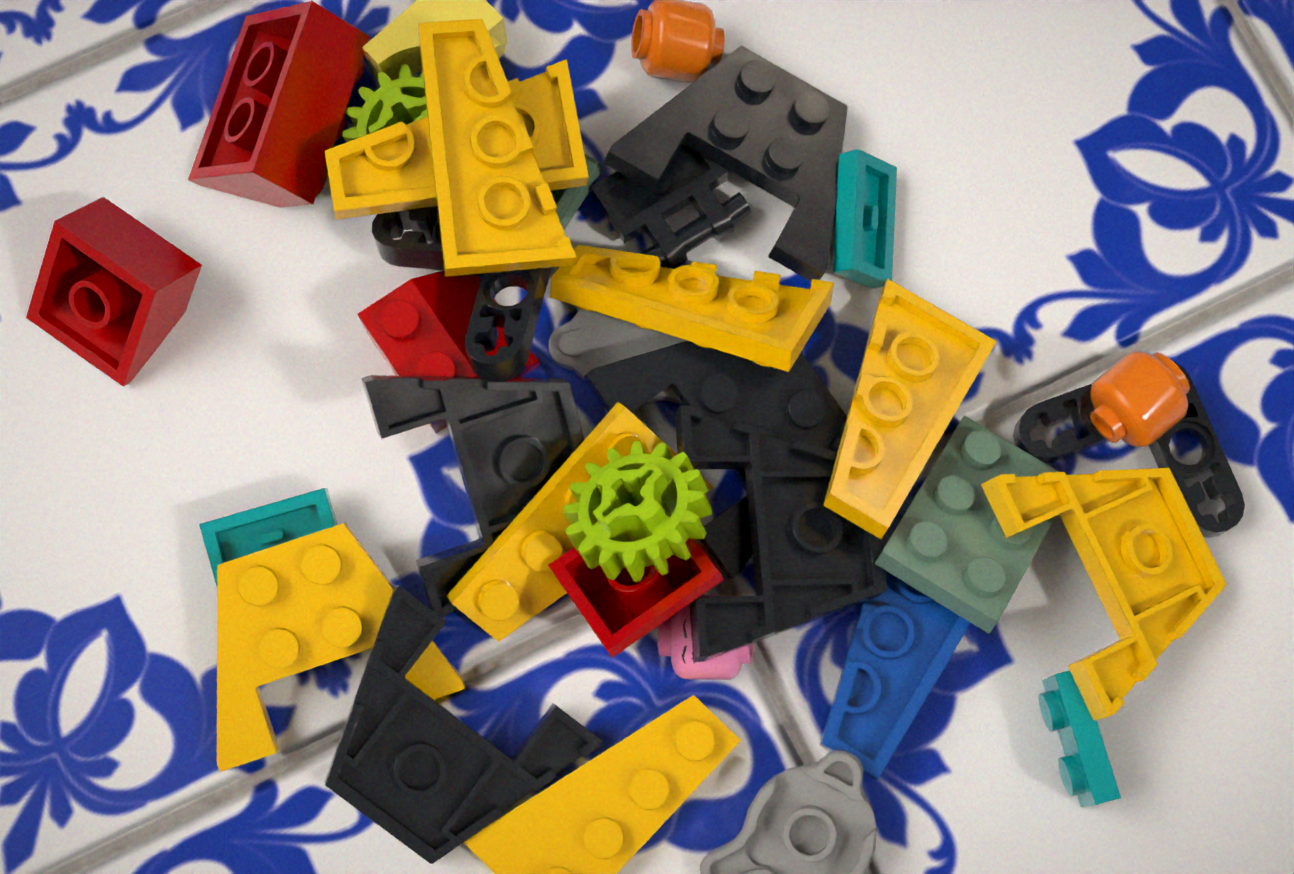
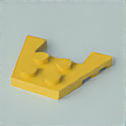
[981,468,1227,721]
[217,522,465,772]

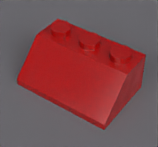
[188,1,370,208]

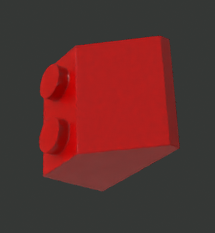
[26,197,202,387]
[357,271,540,434]
[548,538,724,658]

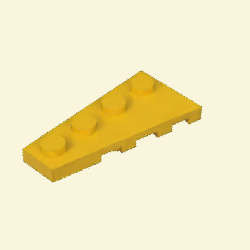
[418,18,577,277]
[325,59,589,220]
[550,245,834,372]
[824,278,997,539]
[447,402,713,642]
[464,695,741,874]

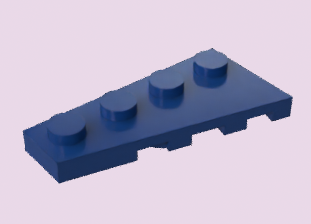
[819,495,971,780]

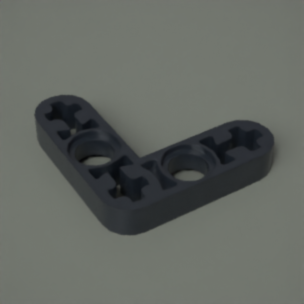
[372,206,552,382]
[1013,362,1245,538]

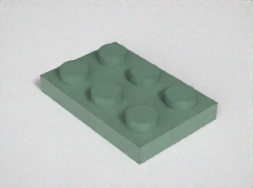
[875,415,1059,633]

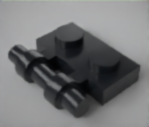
[591,144,752,269]

